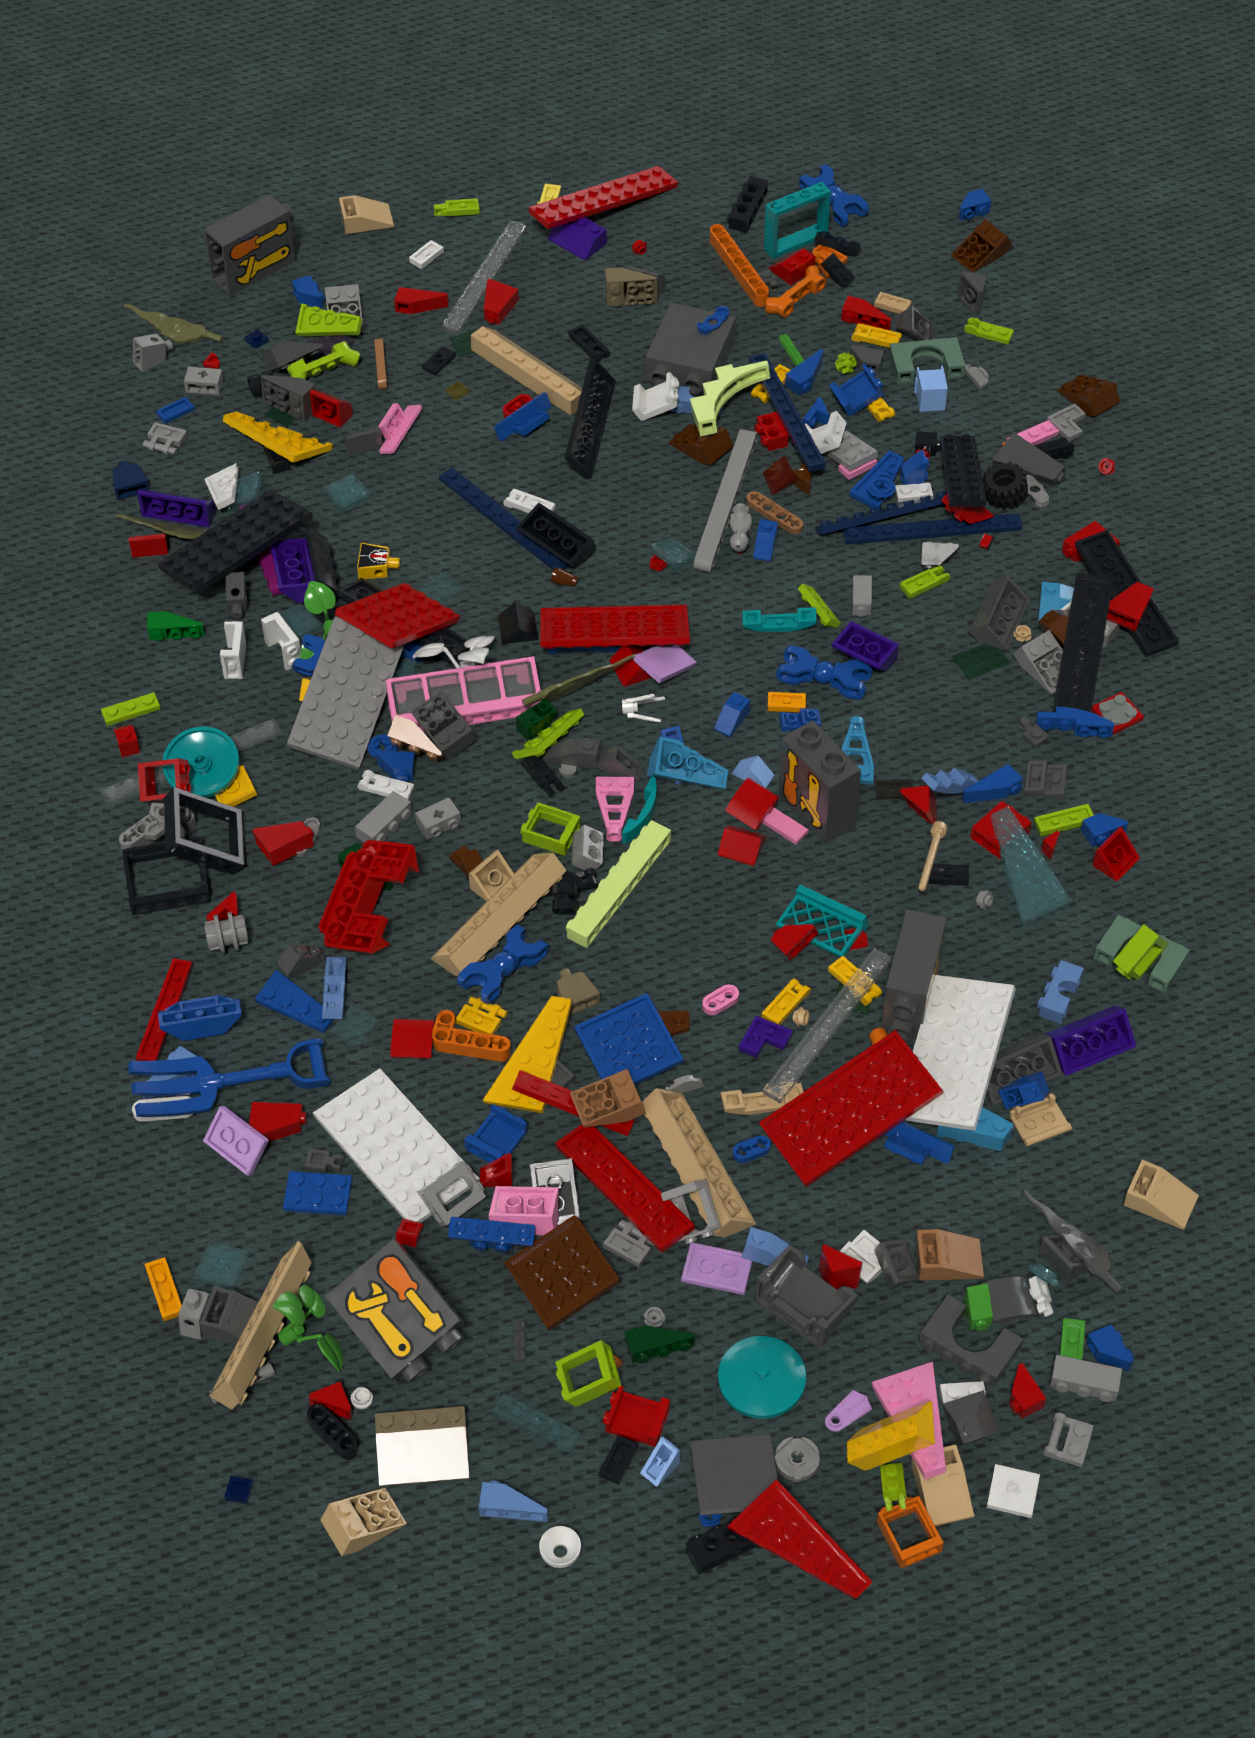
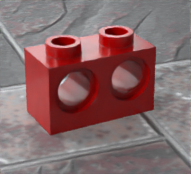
[754,412,788,451]

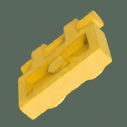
[455,996,508,1035]

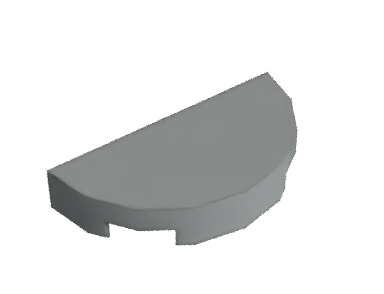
[965,364,988,390]
[665,1075,704,1093]

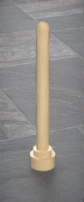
[918,821,947,891]

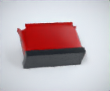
[979,534,995,551]

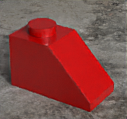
[113,724,140,757]
[770,924,819,961]
[1009,1363,1046,1419]

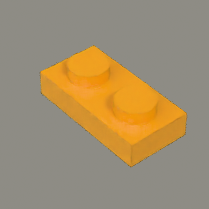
[768,692,806,712]

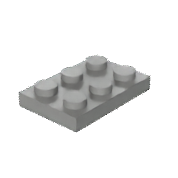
[824,430,878,471]

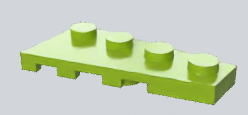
[295,304,362,336]
[512,708,584,759]

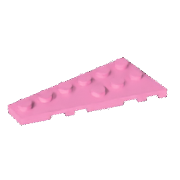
[872,1362,946,1479]

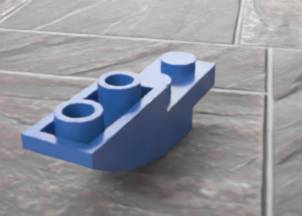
[1036,706,1114,738]

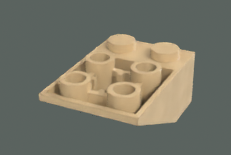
[339,195,394,234]
[1124,1160,1199,1230]
[911,1445,974,1526]
[320,1488,407,1556]

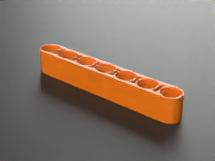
[709,224,769,307]

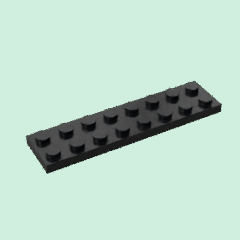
[565,358,616,479]
[940,434,986,507]
[1075,530,1179,657]
[1052,572,1114,712]
[338,578,471,663]

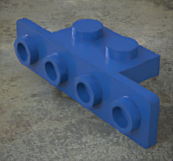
[494,392,551,441]
[884,1121,955,1165]
[448,1217,535,1253]

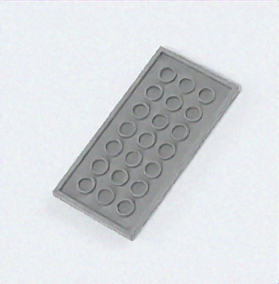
[287,617,405,770]

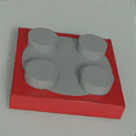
[1091,692,1144,735]

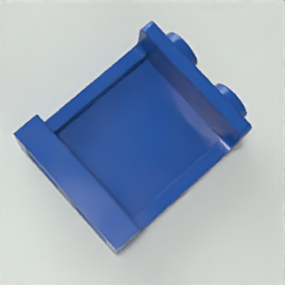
[829,363,884,416]
[464,1104,528,1163]

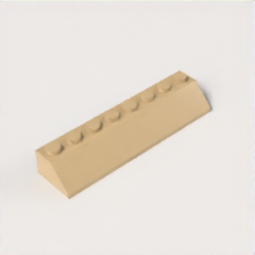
[471,326,582,415]
[431,853,567,976]
[642,1088,756,1237]
[209,1241,312,1410]

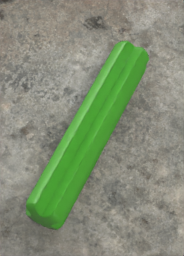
[779,334,805,366]

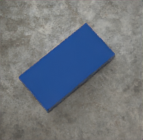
[156,397,195,424]

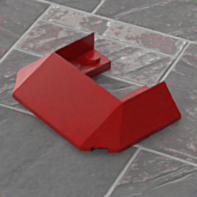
[318,840,419,954]

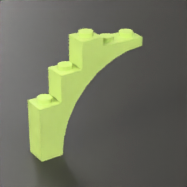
[690,361,770,437]

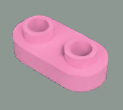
[702,984,739,1015]

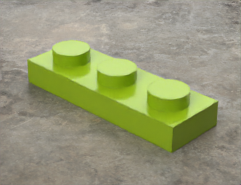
[798,583,841,628]
[101,692,161,726]
[1033,804,1094,837]

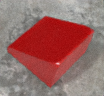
[1041,831,1060,860]
[844,928,868,950]
[396,1218,424,1248]

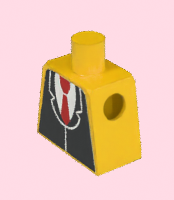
[357,543,400,579]

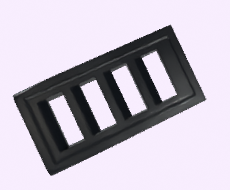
[263,448,290,474]

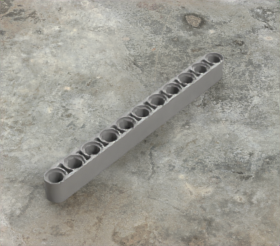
[693,429,758,573]

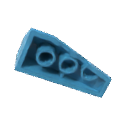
[1038,582,1074,621]
[647,736,728,789]

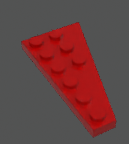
[726,1479,872,1599]

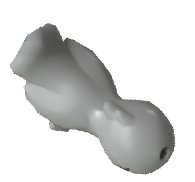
[730,503,752,555]

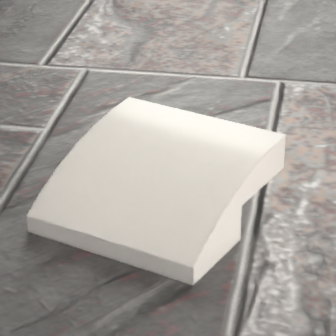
[840,1230,882,1284]

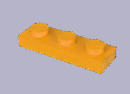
[144,1257,182,1322]

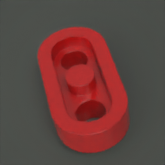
[503,394,532,418]

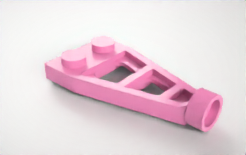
[596,777,634,841]

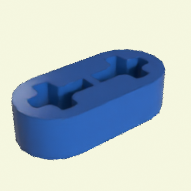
[733,1136,771,1163]

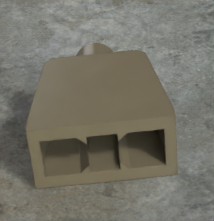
[556,968,600,1015]

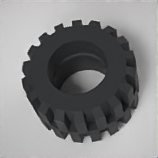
[982,462,1028,510]

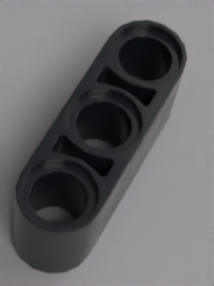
[307,1404,358,1460]

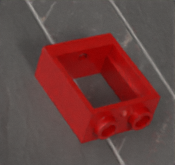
[138,758,191,803]

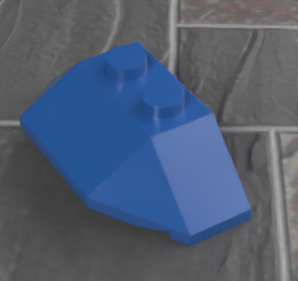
[158,995,242,1041]

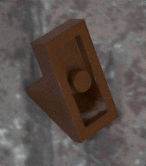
[789,464,811,495]
[449,845,483,878]

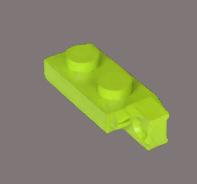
[434,198,480,216]

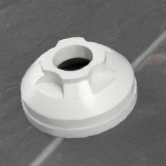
[539,1526,581,1568]

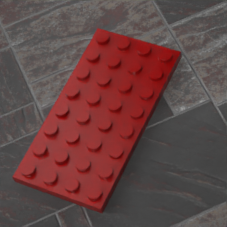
[540,604,690,649]
[759,1030,944,1187]

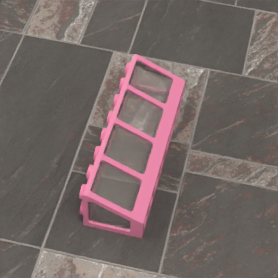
[386,656,542,732]

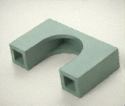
[889,337,965,384]
[1094,915,1190,994]

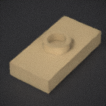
[874,292,912,314]

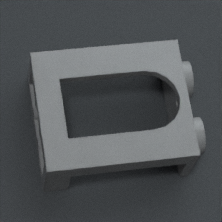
[417,1161,486,1227]
[661,1179,721,1244]

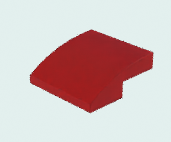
[725,778,779,830]
[390,1019,435,1059]

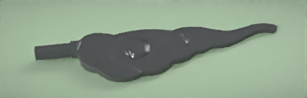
[1023,1190,1123,1295]

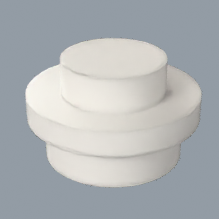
[351,1387,373,1409]

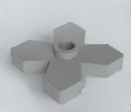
[144,803,190,840]

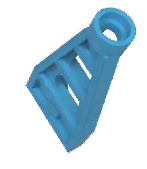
[841,716,874,785]

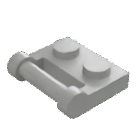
[1043,1413,1094,1467]

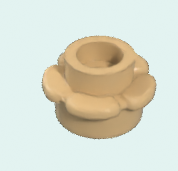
[1014,625,1031,642]
[793,1007,809,1027]

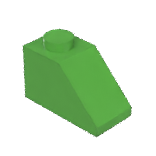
[964,1283,993,1331]

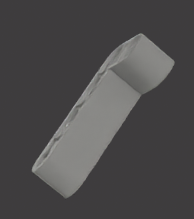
[119,810,196,851]

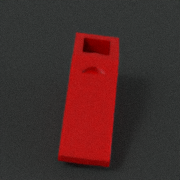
[394,287,449,314]
[841,296,891,330]

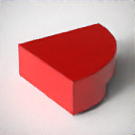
[203,352,220,369]

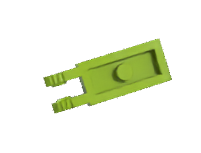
[964,317,1014,344]
[899,566,951,599]
[880,1463,907,1511]

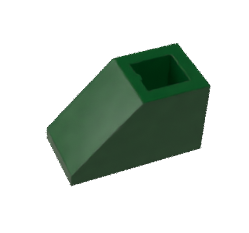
[516,698,557,741]

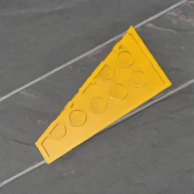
[223,411,333,463]
[482,996,572,1114]

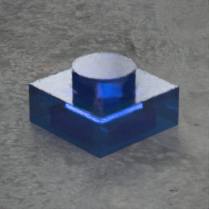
[245,329,269,349]
[224,1476,253,1504]

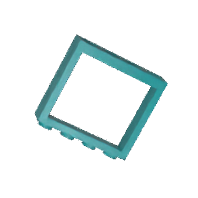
[764,182,831,259]

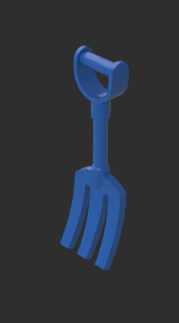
[128,1039,331,1117]

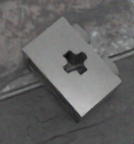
[184,367,224,395]
[415,797,461,839]

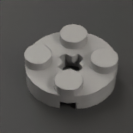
[775,1437,820,1483]

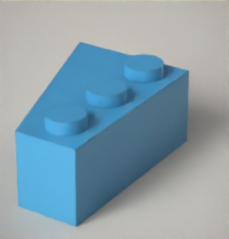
[936,1107,1014,1151]

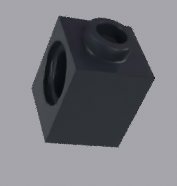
[915,431,941,456]

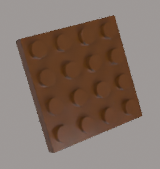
[504,1215,621,1331]

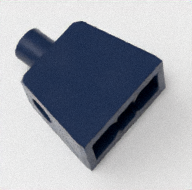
[112,461,149,500]

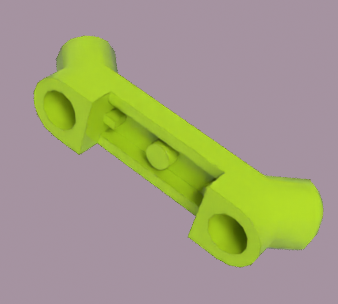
[287,342,360,380]

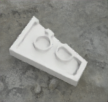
[205,463,239,510]

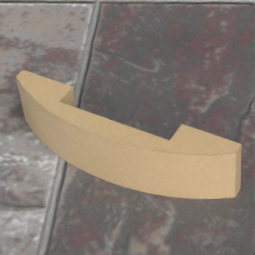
[720,1083,803,1115]

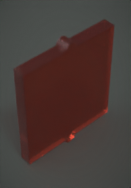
[763,455,795,495]

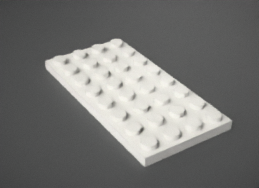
[905,975,1016,1131]
[313,1069,480,1223]

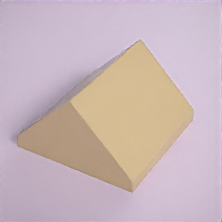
[469,850,514,901]

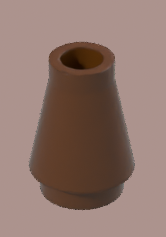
[550,567,578,587]

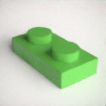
[1060,1318,1085,1360]

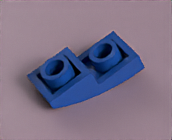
[779,708,821,731]

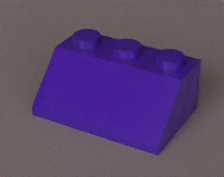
[548,217,607,261]
[832,621,899,671]

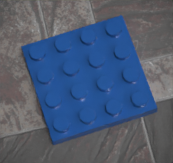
[574,993,684,1085]

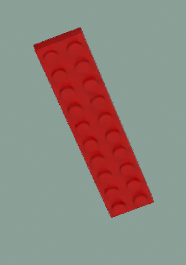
[528,166,678,229]

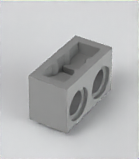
[572,825,604,870]

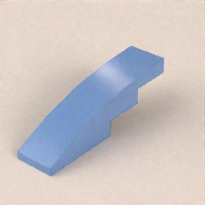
[922,768,978,794]
[322,957,347,1019]

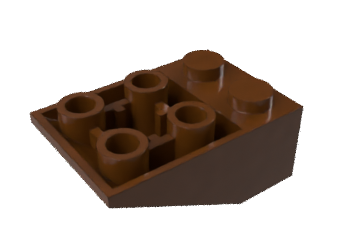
[951,219,1012,273]
[1056,374,1120,417]
[668,423,733,465]

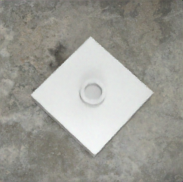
[987,1464,1040,1518]

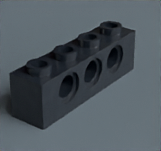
[727,176,768,233]
[686,1516,758,1575]

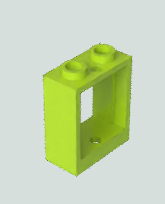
[520,802,581,856]
[1113,924,1169,980]
[556,1340,622,1407]

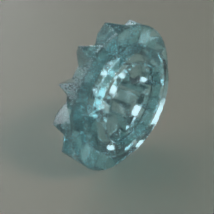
[1028,1262,1061,1286]

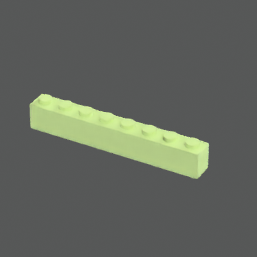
[566,820,671,948]

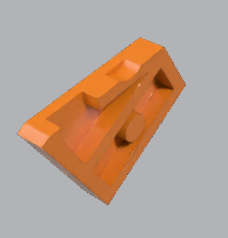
[811,244,848,278]

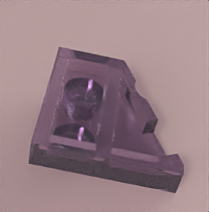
[307,335,354,357]

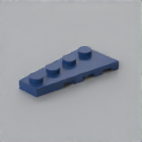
[849,450,904,508]
[255,970,334,1033]

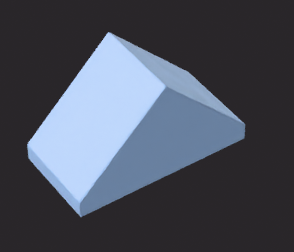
[732,756,774,788]
[640,1437,680,1487]

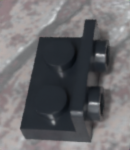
[1034,437,1075,460]

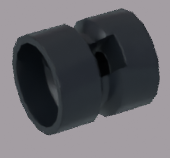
[247,370,274,398]
[552,881,579,915]

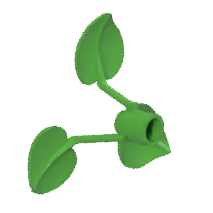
[300,581,336,659]
[273,1285,344,1372]

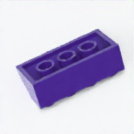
[137,490,216,528]
[270,538,315,603]
[1044,1006,1137,1076]

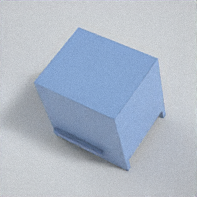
[914,365,948,412]

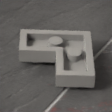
[1047,404,1086,442]

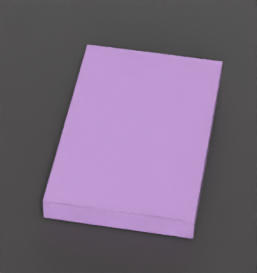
[634,644,697,683]
[203,1106,269,1176]
[681,1242,753,1295]

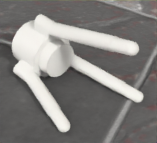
[622,694,665,722]

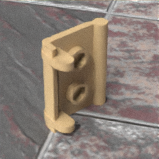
[1009,1093,1072,1147]

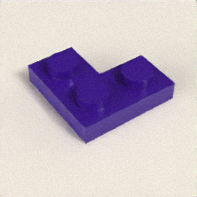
[738,1016,793,1058]

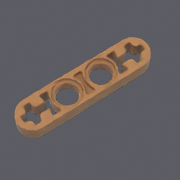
[374,338,387,390]
[746,491,803,534]

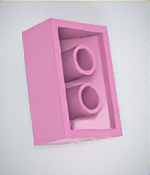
[489,1186,559,1235]

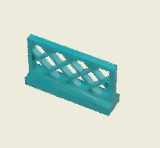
[776,885,869,957]

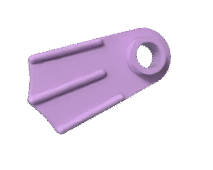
[825,1390,872,1432]

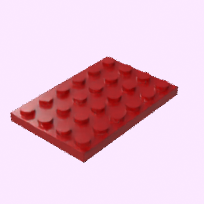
[335,583,460,649]

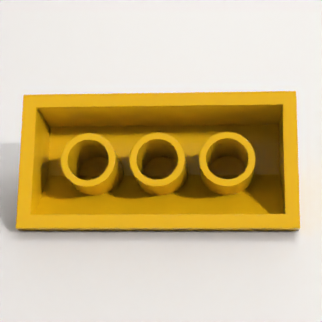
[847,1401,935,1470]

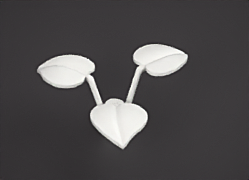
[413,636,495,668]

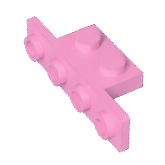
[378,403,422,454]

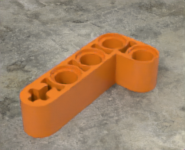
[432,1010,511,1062]

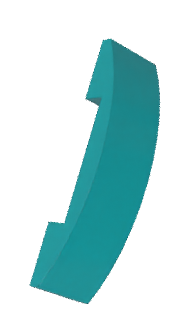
[742,607,816,632]
[622,776,657,844]

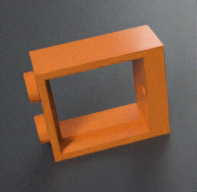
[877,1496,944,1569]

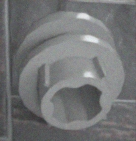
[204,912,248,954]

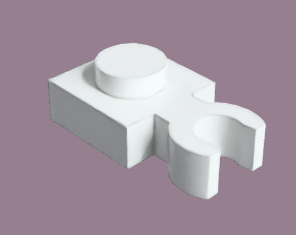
[1029,1276,1053,1317]

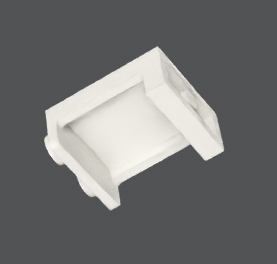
[632,372,679,420]
[805,411,847,454]
[261,612,301,671]
[220,621,247,679]

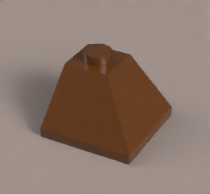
[1038,609,1070,646]

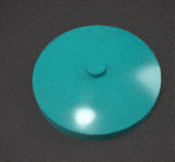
[163,726,240,798]
[718,1336,806,1419]

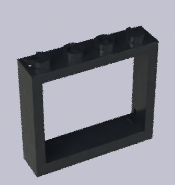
[164,787,244,875]
[122,836,211,916]

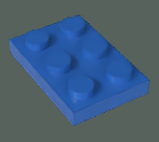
[283,1171,352,1215]

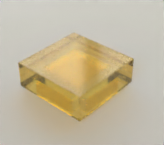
[445,381,469,401]

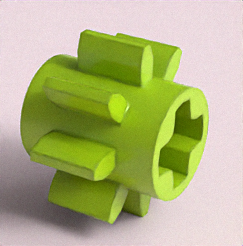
[835,352,857,374]

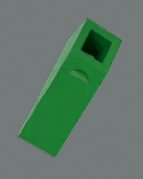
[147,611,205,641]

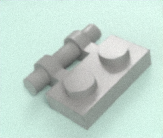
[143,422,187,455]
[603,1219,655,1268]

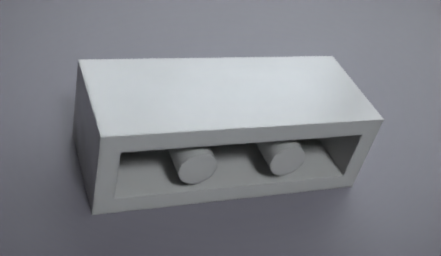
[355,791,412,842]
[1050,1355,1122,1402]

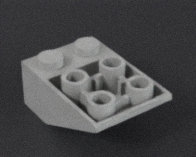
[325,284,364,333]
[1013,630,1063,694]

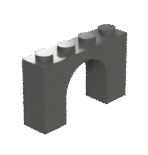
[919,1294,1023,1387]

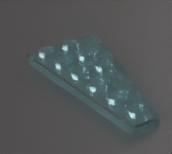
[991,806,1072,928]

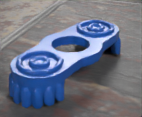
[697,306,729,335]

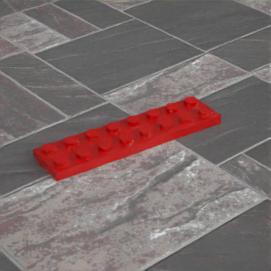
[555,1124,695,1253]

